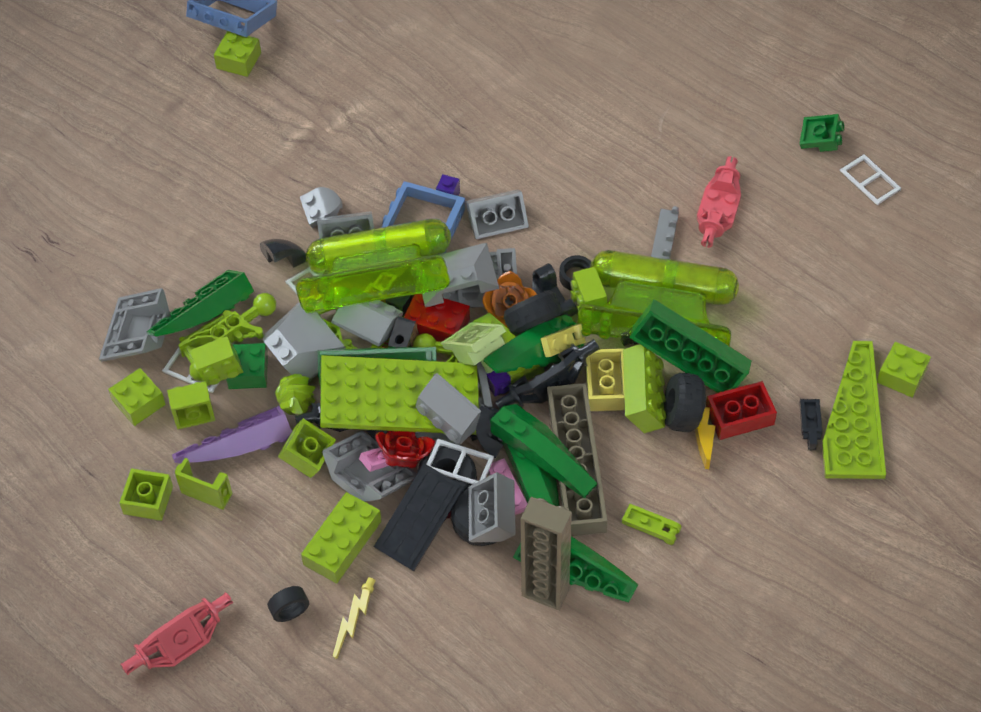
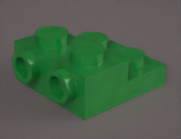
[799,114,845,152]

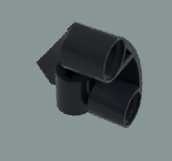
[532,263,578,317]

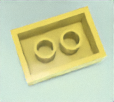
[585,348,625,411]

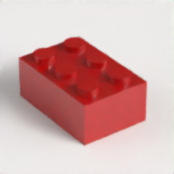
[404,290,470,342]
[706,381,777,440]

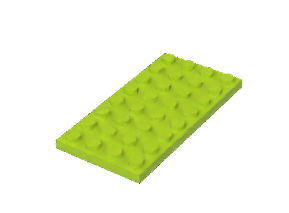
[320,355,479,435]

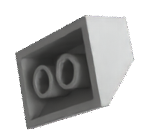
[465,189,529,239]
[317,211,375,257]
[331,289,403,347]
[416,373,481,445]
[468,472,515,542]

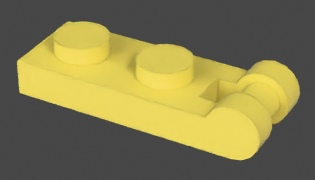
[541,324,586,357]

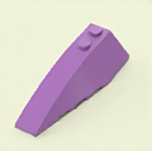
[172,406,292,463]

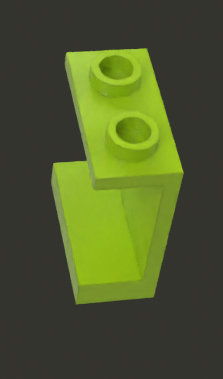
[175,458,233,510]

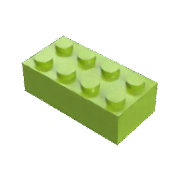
[623,344,666,433]
[301,492,382,584]

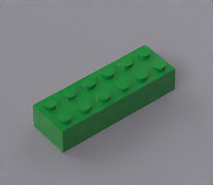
[629,299,752,393]

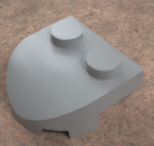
[300,187,343,228]

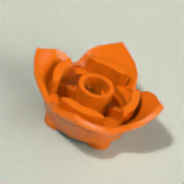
[482,271,537,328]

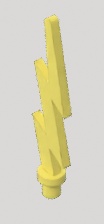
[333,577,375,659]

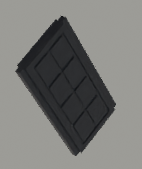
[374,463,465,571]

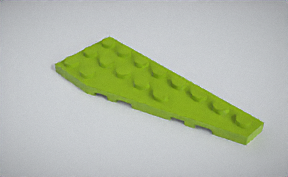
[822,341,886,479]

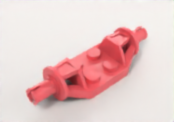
[697,156,741,248]
[120,592,233,675]

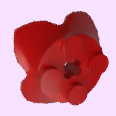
[375,431,435,468]

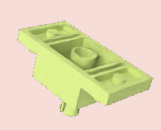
[441,322,506,373]

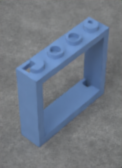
[186,0,277,37]
[377,181,466,259]

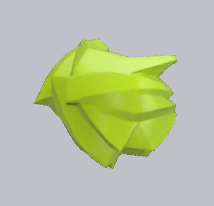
[275,374,316,415]

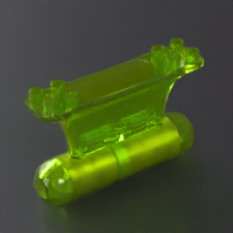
[296,218,451,313]
[577,250,739,346]

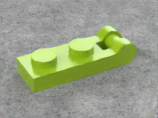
[622,504,682,545]

